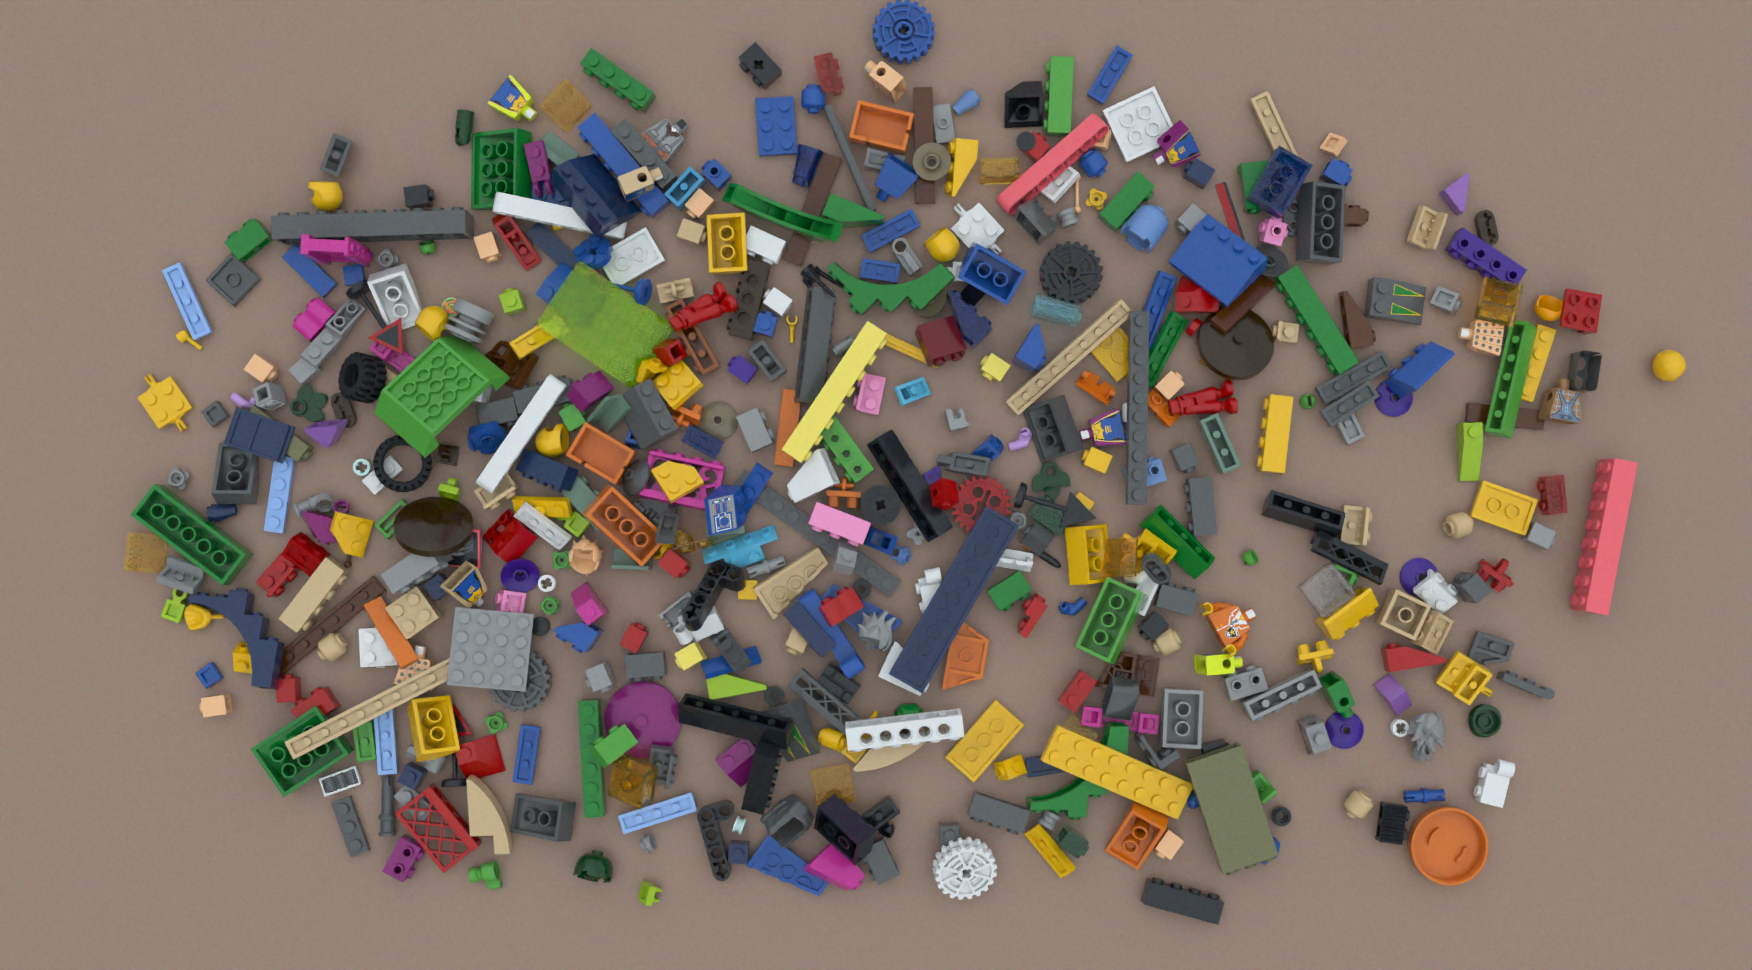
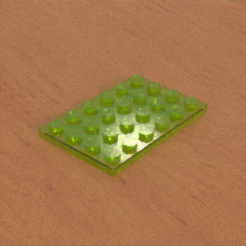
[535,260,673,388]

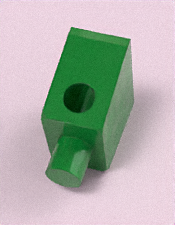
[1318,671,1355,719]

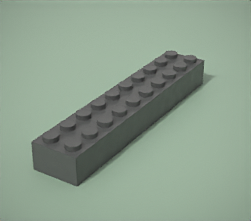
[271,207,474,245]

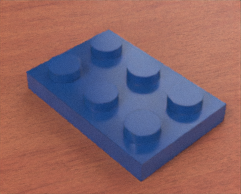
[755,96,797,157]

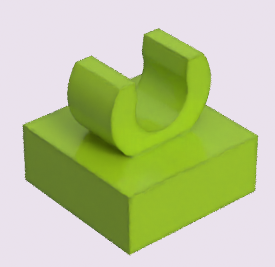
[438,477,461,501]
[638,881,662,906]

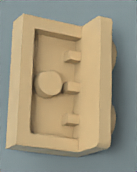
[1407,205,1448,250]
[474,472,519,511]
[1339,505,1372,546]

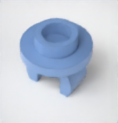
[890,545,911,566]

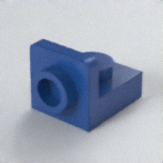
[971,434,1004,462]

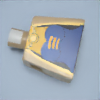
[617,166,663,202]
[440,561,487,608]

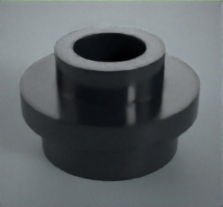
[853,579,872,598]
[765,686,784,705]
[1272,807,1291,826]

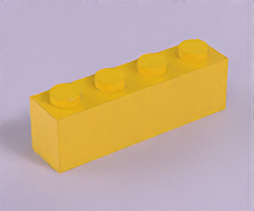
[1256,394,1293,474]

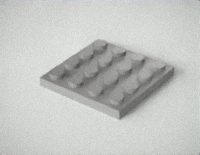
[447,607,534,692]

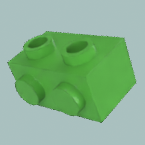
[590,724,638,768]

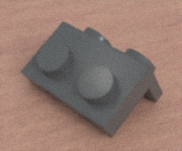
[646,744,678,790]

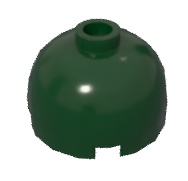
[573,850,613,883]

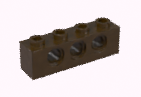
[727,259,771,341]

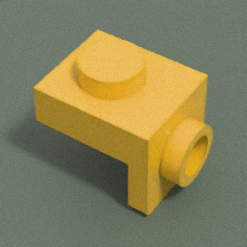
[636,358,667,383]
[232,642,252,674]
[993,754,1027,781]

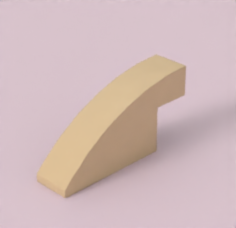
[853,726,927,772]
[466,775,513,854]

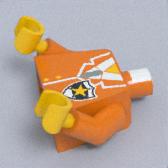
[1199,602,1256,659]

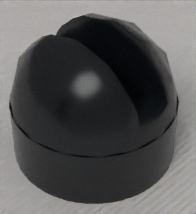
[878,821,895,838]

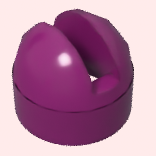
[333,499,350,514]

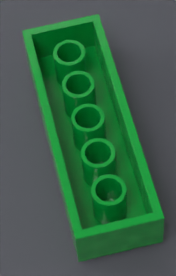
[131,484,253,585]

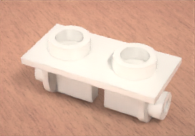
[996,549,1034,572]

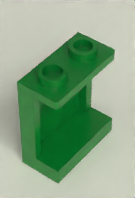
[1237,159,1285,214]

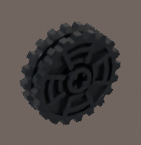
[1039,241,1103,305]

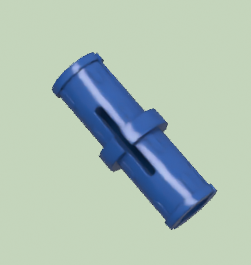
[1403,788,1445,804]

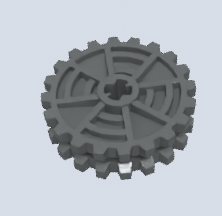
[489,651,552,712]

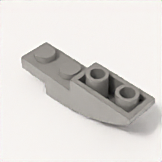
[300,299,366,369]

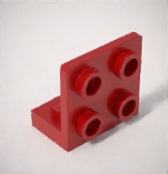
[1560,288,1602,335]

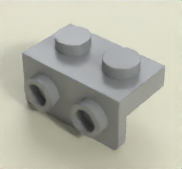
[156,555,205,595]

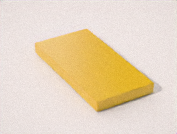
[945,699,1024,783]

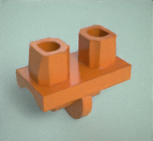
[667,401,702,430]
[826,477,861,508]

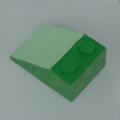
[822,193,885,228]

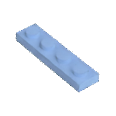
[162,262,213,340]
[264,456,295,533]
[374,708,399,775]
[618,792,698,834]

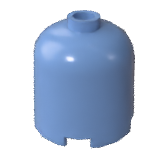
[1120,204,1169,254]

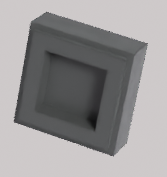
[201,401,230,428]

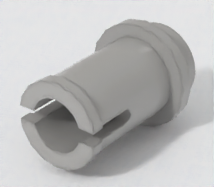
[831,335,854,358]

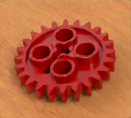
[951,475,1013,533]

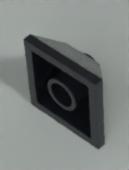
[1004,81,1043,128]

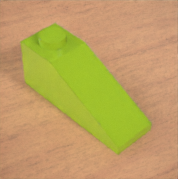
[1456,422,1483,481]
[706,673,768,700]

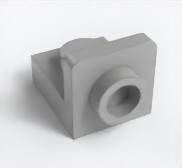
[1430,286,1463,316]

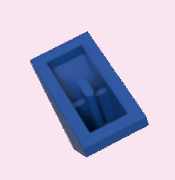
[863,526,898,555]

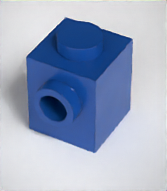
[1319,158,1353,187]
[701,159,732,191]
[753,311,778,338]

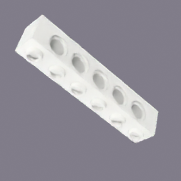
[845,708,964,752]

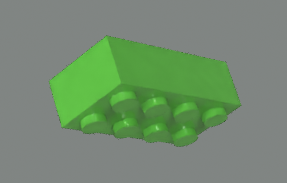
[1075,577,1147,665]

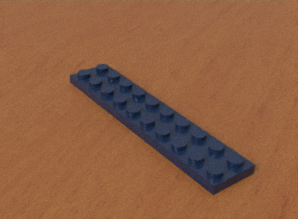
[889,506,1019,693]

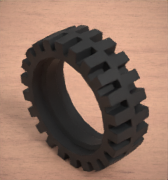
[373,435,432,493]

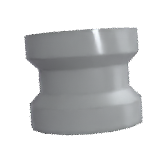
[1057,207,1079,229]
[1037,810,1062,831]

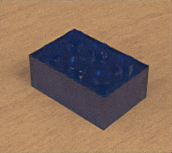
[1245,145,1313,219]

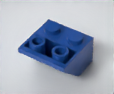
[553,621,604,653]

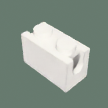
[746,226,787,266]

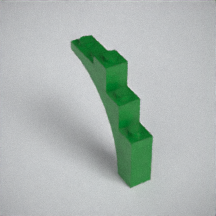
[722,183,843,243]
[827,262,956,314]
[1026,722,1129,820]

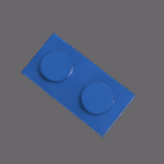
[860,258,901,284]

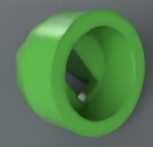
[419,240,435,255]
[1299,394,1316,409]
[1242,549,1259,566]

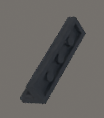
[1310,530,1389,585]

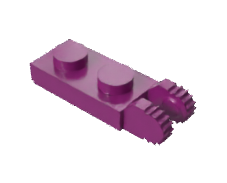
[524,140,554,197]

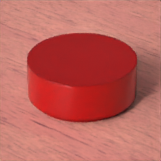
[1186,318,1203,337]

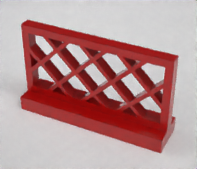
[395,782,482,873]

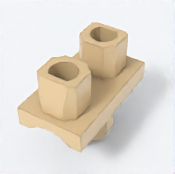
[656,277,695,304]

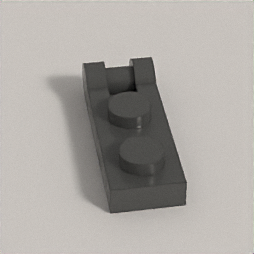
[710,625,752,674]
[1496,670,1555,699]

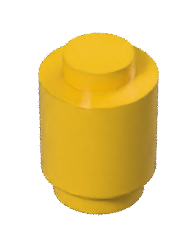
[818,728,847,752]

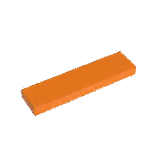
[774,389,801,467]
[363,596,418,669]

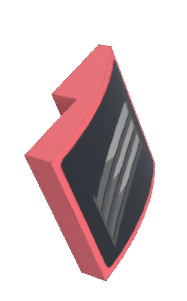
[448,529,481,568]

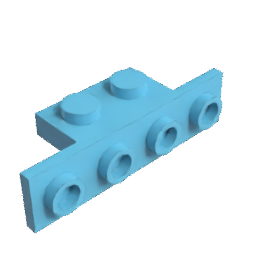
[702,525,778,568]

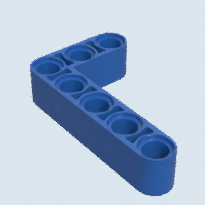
[797,588,865,680]

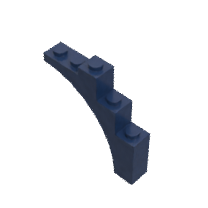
[188,588,284,690]

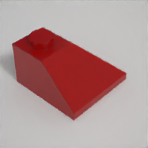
[1176,276,1220,314]
[455,734,506,779]

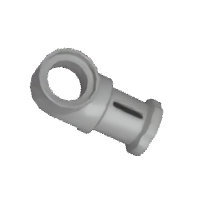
[293,493,334,519]

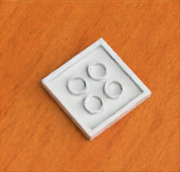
[1102,86,1173,163]

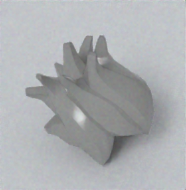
[857,610,896,652]
[1407,711,1445,754]

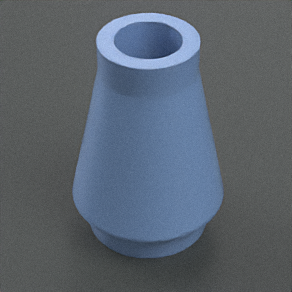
[952,89,981,115]

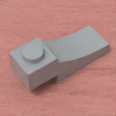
[832,536,858,576]

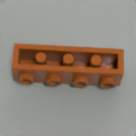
[665,298,721,376]

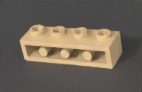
[279,557,349,633]

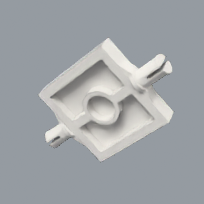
[951,203,1005,255]

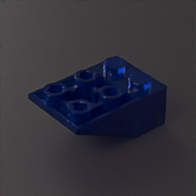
[946,289,992,349]

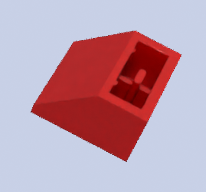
[482,509,538,563]

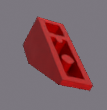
[492,214,542,271]
[1381,642,1447,672]

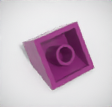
[715,738,756,787]

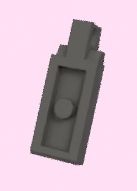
[936,452,991,478]
[655,504,680,545]

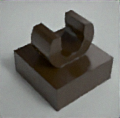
[436,444,460,466]

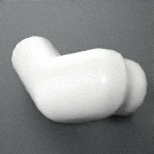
[1124,567,1149,585]

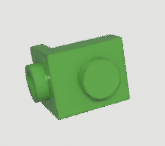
[1330,558,1359,587]
[1252,769,1277,804]

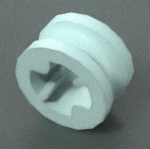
[353,459,372,476]
[732,816,746,835]

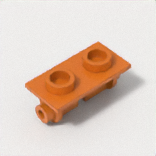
[1075,370,1117,405]
[1148,388,1180,427]

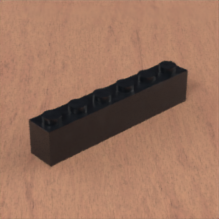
[867,429,953,542]
[678,693,794,750]

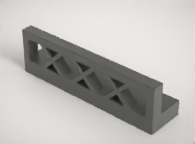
[788,668,862,735]

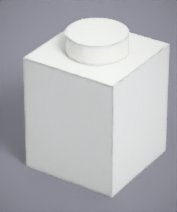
[763,287,793,318]

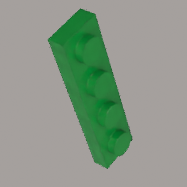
[1148,311,1188,388]

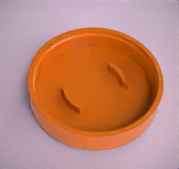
[1407,806,1489,886]

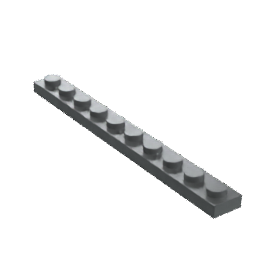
[1126,311,1149,505]
[733,470,900,596]

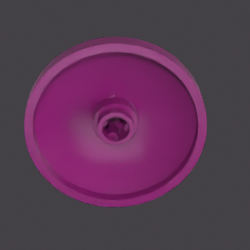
[604,681,682,758]

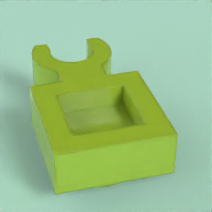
[556,511,591,539]
[161,588,189,623]

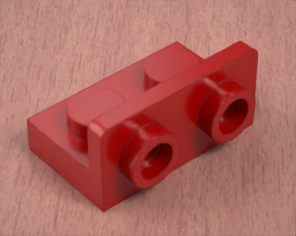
[281,532,330,577]
[255,553,299,598]

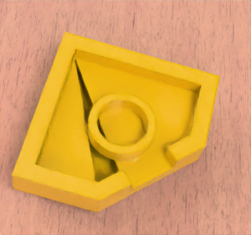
[651,461,704,503]
[330,511,373,558]

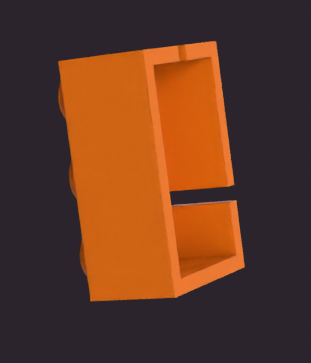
[849,100,914,154]
[566,422,638,485]

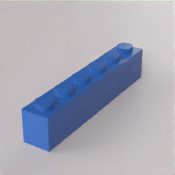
[577,113,671,218]

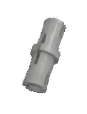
[747,555,787,579]

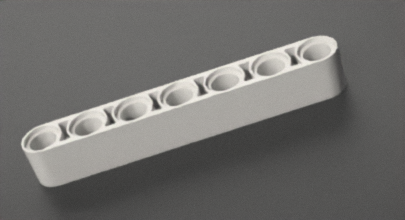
[492,192,627,240]
[476,374,567,494]

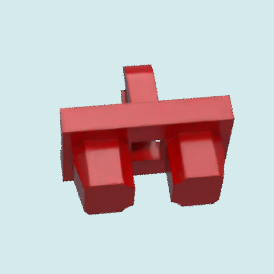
[1477,558,1514,593]

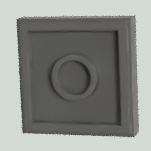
[206,252,261,307]

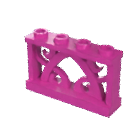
[300,234,372,267]
[639,449,725,511]

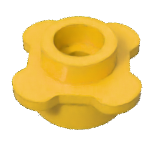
[1085,188,1107,210]

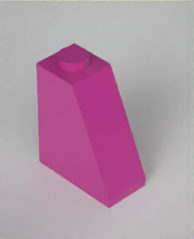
[571,581,609,626]
[803,843,865,891]

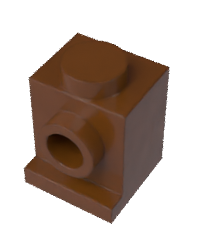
[1344,204,1369,227]

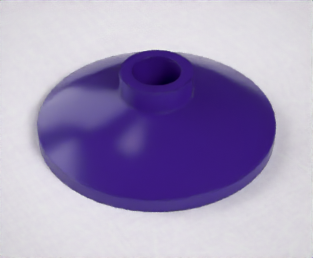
[1374,380,1413,417]
[1400,558,1438,596]
[501,559,540,592]
[1325,712,1364,749]

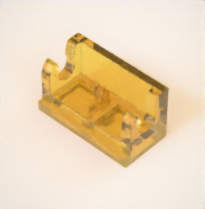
[980,157,1020,185]

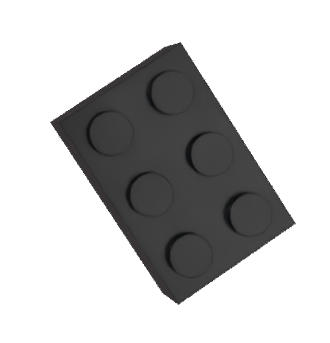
[814,794,876,865]

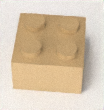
[385,585,444,640]
[1374,589,1431,641]

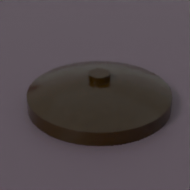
[1197,307,1274,380]
[394,497,473,557]

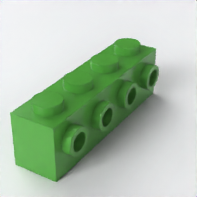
[821,415,874,483]

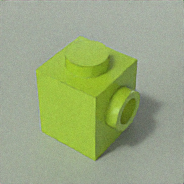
[499,288,527,316]

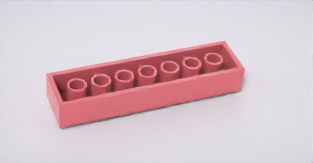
[1570,458,1638,615]

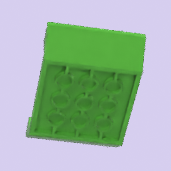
[374,335,510,458]

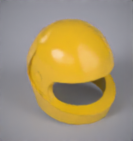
[308,181,343,212]
[924,227,960,263]
[415,305,449,342]
[1652,350,1686,382]
[535,423,570,458]

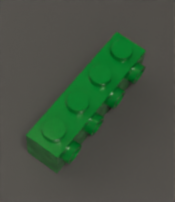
[580,48,656,112]
[1139,504,1215,579]

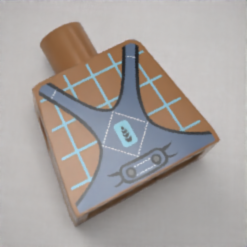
[1538,378,1581,425]

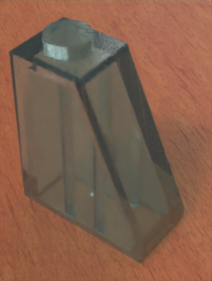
[1030,294,1083,327]

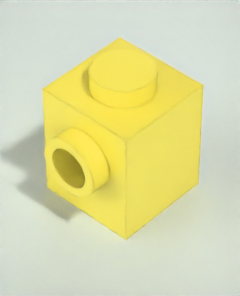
[980,353,1011,383]
[675,642,708,671]

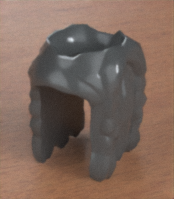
[761,794,815,849]

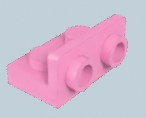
[853,373,886,415]
[494,589,526,613]

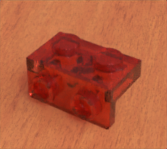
[814,52,844,96]
[1537,475,1568,515]

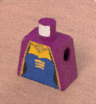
[1152,120,1201,167]
[1079,408,1126,447]

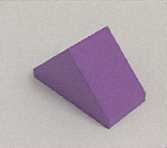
[1439,174,1470,215]
[304,419,348,449]
[1373,674,1412,716]

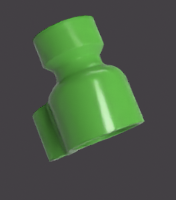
[468,861,502,890]

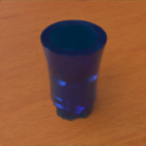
[791,144,824,188]

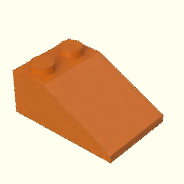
[1105,801,1169,870]

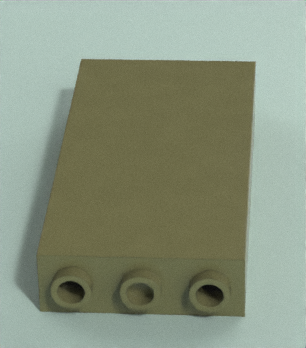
[1183,742,1279,875]

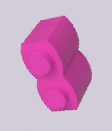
[293,297,336,342]

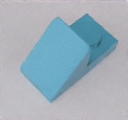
[894,377,931,406]

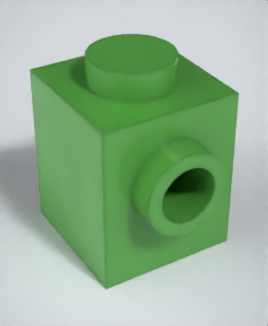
[558,402,587,433]

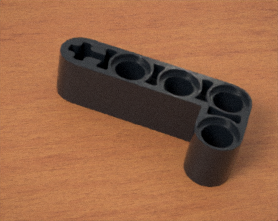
[682,561,746,631]
[697,800,734,881]

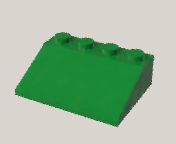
[471,128,532,210]
[251,705,354,797]

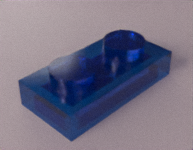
[681,424,725,460]

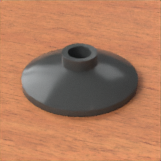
[1255,245,1288,277]
[622,459,650,496]

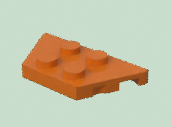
[942,622,989,690]

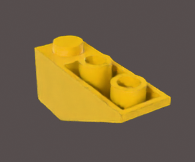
[945,138,979,197]

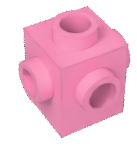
[1258,216,1288,246]

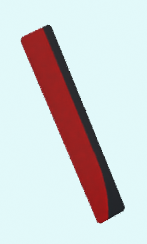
[1215,182,1245,241]

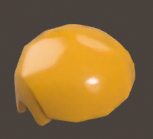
[1534,295,1563,321]

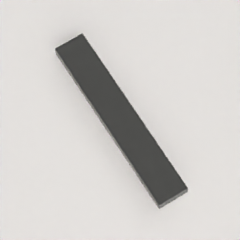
[824,104,876,212]

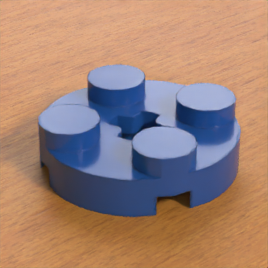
[573,234,613,271]
[467,421,507,454]

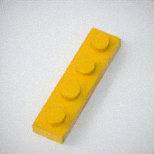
[1521,324,1557,403]

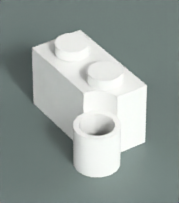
[915,567,942,614]
[673,605,724,645]
[1473,759,1515,808]

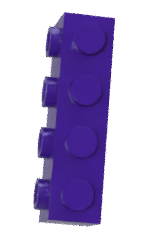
[1444,228,1527,291]

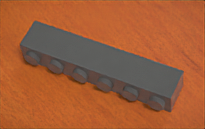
[794,287,836,405]

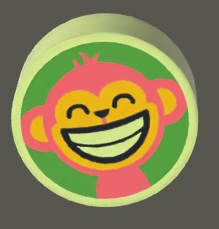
[442,298,459,317]

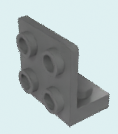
[1134,732,1181,770]

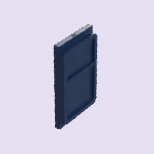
[223,407,295,464]

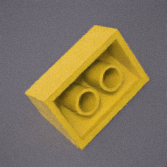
[707,212,748,276]
[1065,524,1112,585]
[1315,586,1379,640]
[407,695,460,762]

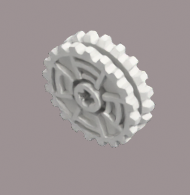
[932,837,997,900]

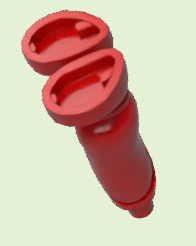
[668,282,738,331]
[1168,379,1238,416]

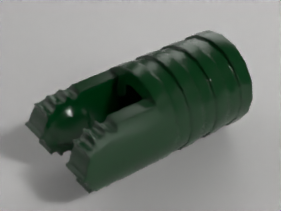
[455,109,475,146]

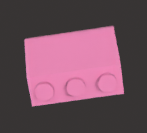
[808,502,871,547]

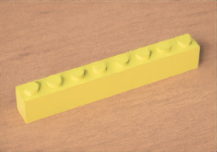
[782,321,888,464]

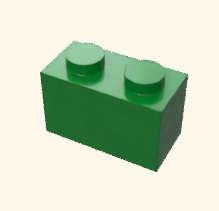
[224,218,273,263]
[987,570,1032,612]

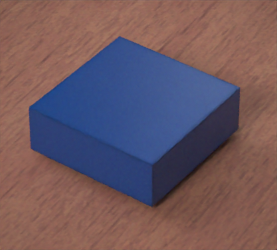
[343,264,365,286]
[195,662,224,689]

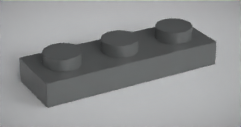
[1319,380,1380,428]
[331,796,371,857]

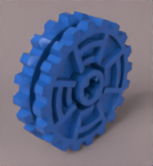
[873,0,935,65]

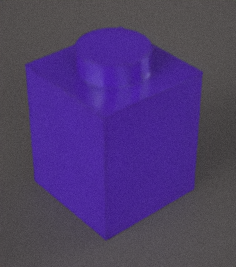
[727,355,758,385]

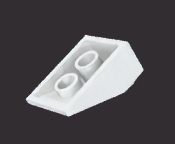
[367,263,423,330]

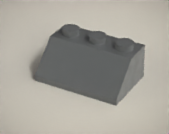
[622,379,678,451]
[1023,395,1083,463]

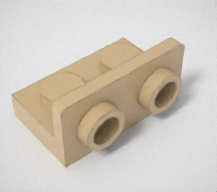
[1410,609,1454,655]

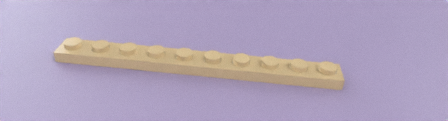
[285,658,450,760]

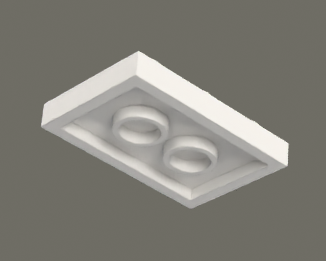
[603,227,665,290]

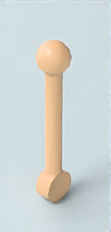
[1074,176,1081,213]

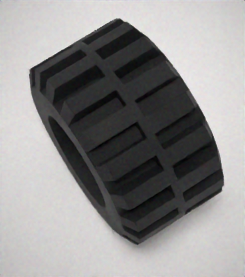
[338,352,387,404]

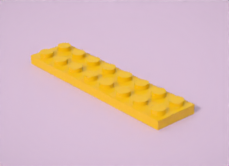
[1040,724,1192,820]

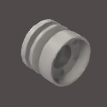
[444,298,495,344]

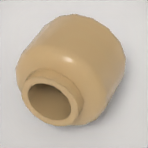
[1443,512,1474,539]
[1152,627,1183,656]
[317,633,348,661]
[1344,789,1373,819]

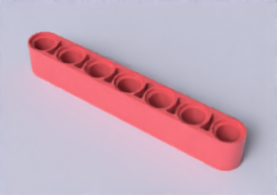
[997,114,1109,215]

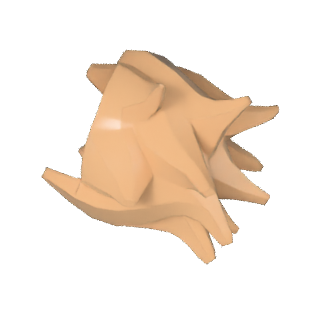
[568,535,604,577]

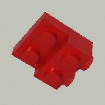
[1017,593,1048,638]

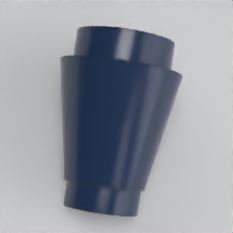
[207,504,237,523]

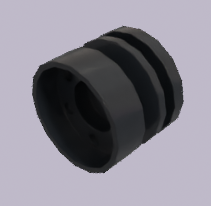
[861,485,901,525]

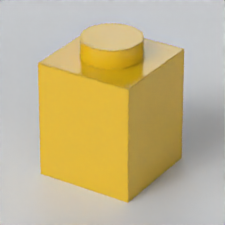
[1081,447,1113,474]

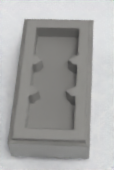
[933,103,955,144]

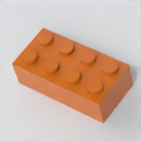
[581,485,663,567]

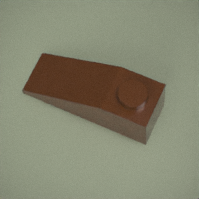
[1338,291,1376,349]

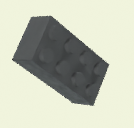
[1296,181,1345,265]

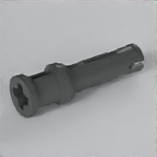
[378,777,396,836]

